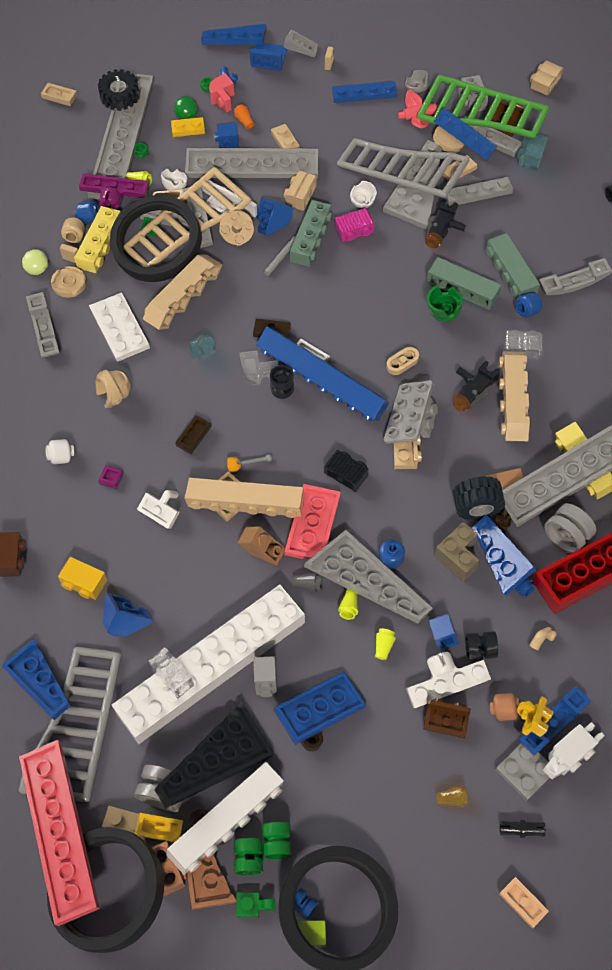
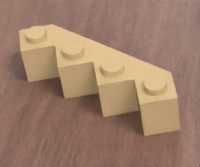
[143,255,223,330]
[499,351,530,441]

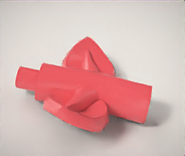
[398,89,437,128]

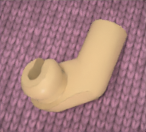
[529,627,557,651]

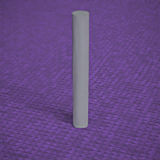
[264,236,296,276]

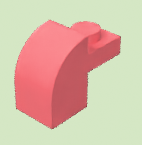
[209,73,235,113]

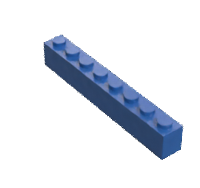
[256,326,390,422]

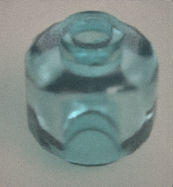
[189,334,216,361]

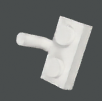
[137,490,180,529]

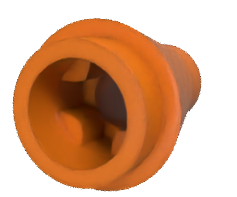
[234,104,254,129]

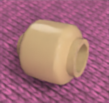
[61,217,85,243]

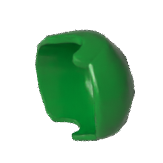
[174,96,198,119]

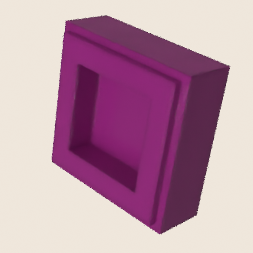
[98,465,124,489]

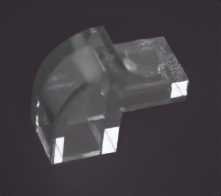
[240,351,278,385]

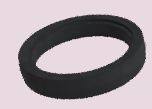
[110,195,202,282]
[47,827,164,953]
[278,846,398,970]

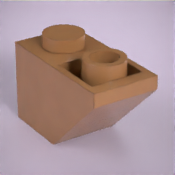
[237,526,285,565]

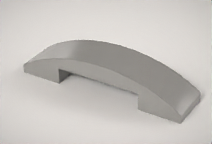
[539,258,612,295]
[26,292,60,358]

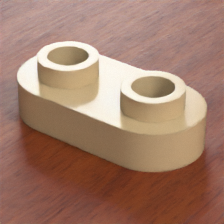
[386,347,419,375]

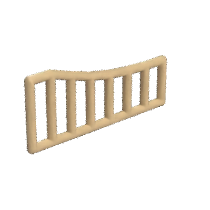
[123,167,251,267]

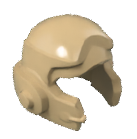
[95,370,131,408]

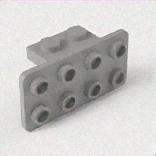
[384,380,438,444]

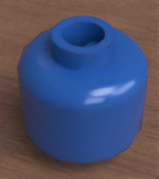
[74,201,100,224]
[515,292,542,318]
[379,539,405,569]

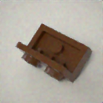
[423,699,471,739]

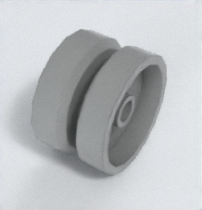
[544,503,597,554]
[134,765,182,812]

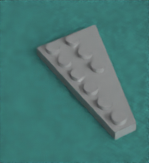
[304,530,433,624]

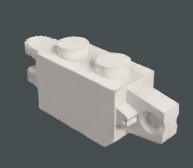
[543,722,605,779]

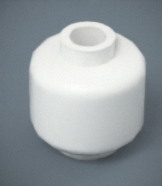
[45,439,74,464]

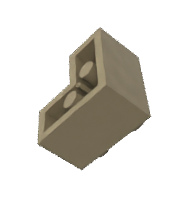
[434,522,479,582]

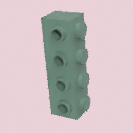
[290,200,333,267]
[486,233,540,299]
[427,257,501,310]

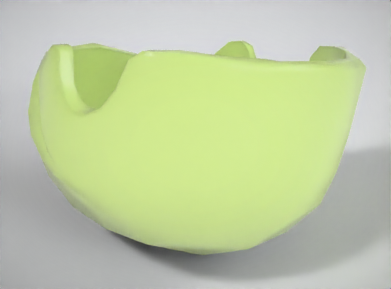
[22,249,49,275]

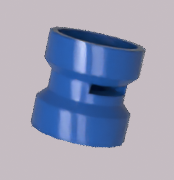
[295,888,319,920]

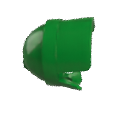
[427,286,463,322]

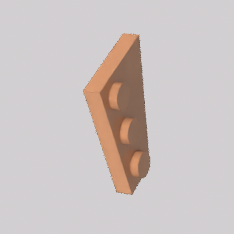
[186,855,236,910]

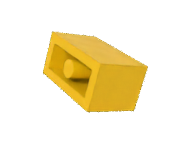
[58,557,107,600]

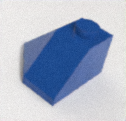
[256,197,294,236]
[102,593,153,637]

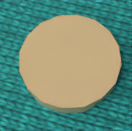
[433,126,464,153]
[51,266,86,298]

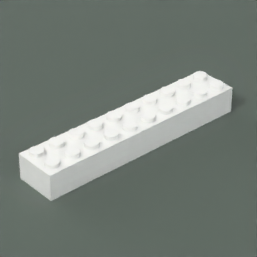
[112,585,305,745]

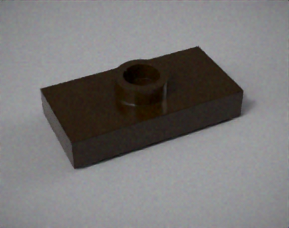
[253,319,291,338]
[175,415,212,454]

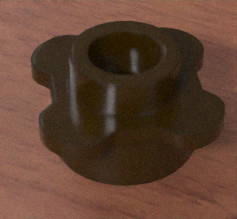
[495,510,512,532]

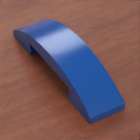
[518,686,591,756]

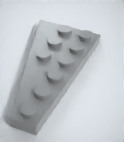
[383,140,442,230]

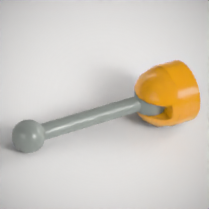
[227,454,273,473]

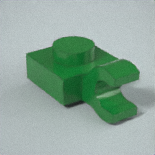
[236,892,275,918]

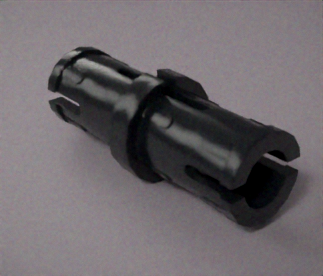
[500,820,546,838]

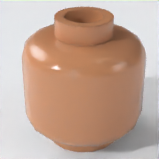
[490,693,520,721]

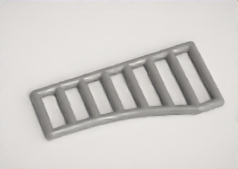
[337,138,470,198]
[19,647,121,802]

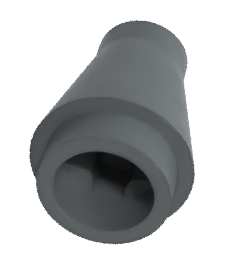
[293,572,323,592]

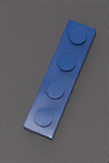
[332,81,397,103]
[434,108,497,160]

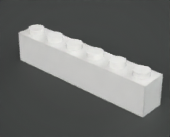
[166,762,284,875]

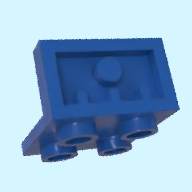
[250,43,287,71]

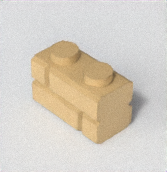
[284,170,317,211]

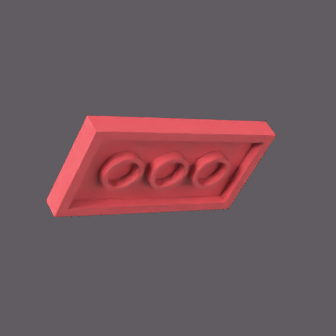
[284,484,341,560]

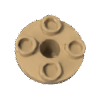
[220,210,254,246]

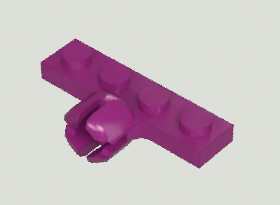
[79,173,149,210]

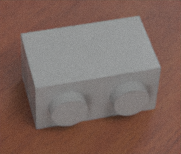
[254,656,277,697]

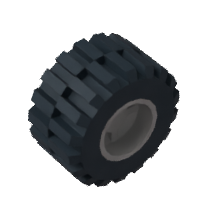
[453,476,505,520]

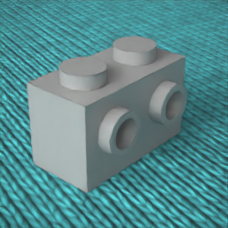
[458,75,488,113]

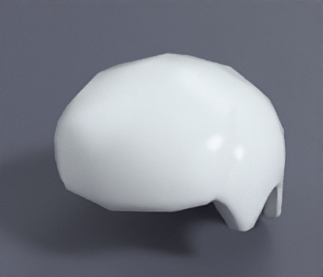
[161,169,188,190]
[350,181,377,208]

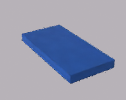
[273,672,366,745]

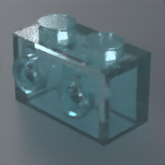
[517,133,549,171]

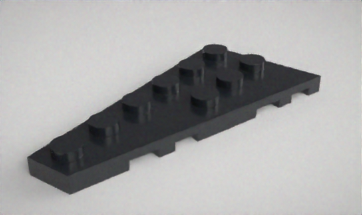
[155,701,274,809]

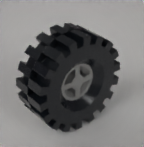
[98,69,140,111]

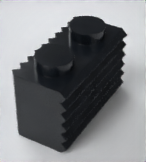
[324,450,369,492]

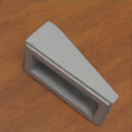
[283,29,318,57]

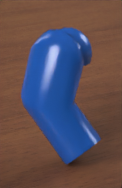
[220,67,238,84]

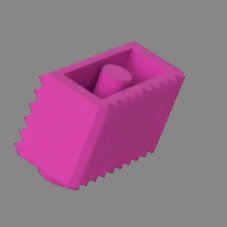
[335,208,374,242]

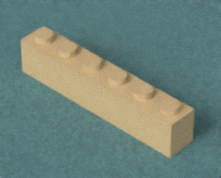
[185,478,305,518]

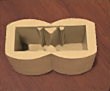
[530,60,563,95]

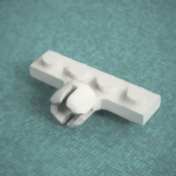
[406,652,491,708]

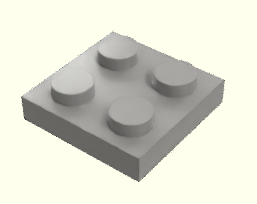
[495,744,550,801]

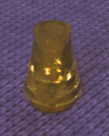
[436,785,468,807]

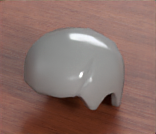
[405,70,429,94]

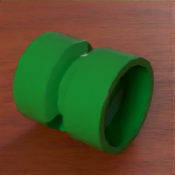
[262,822,292,860]
[234,838,263,876]

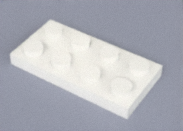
[89,292,150,362]

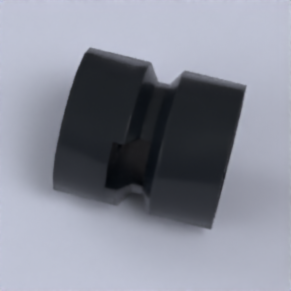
[270,365,294,399]
[465,631,498,660]

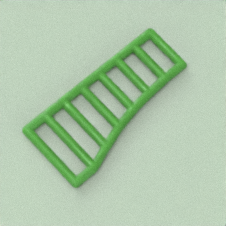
[417,75,549,139]

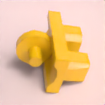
[517,696,553,737]

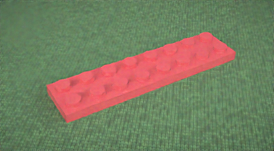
[19,740,100,926]

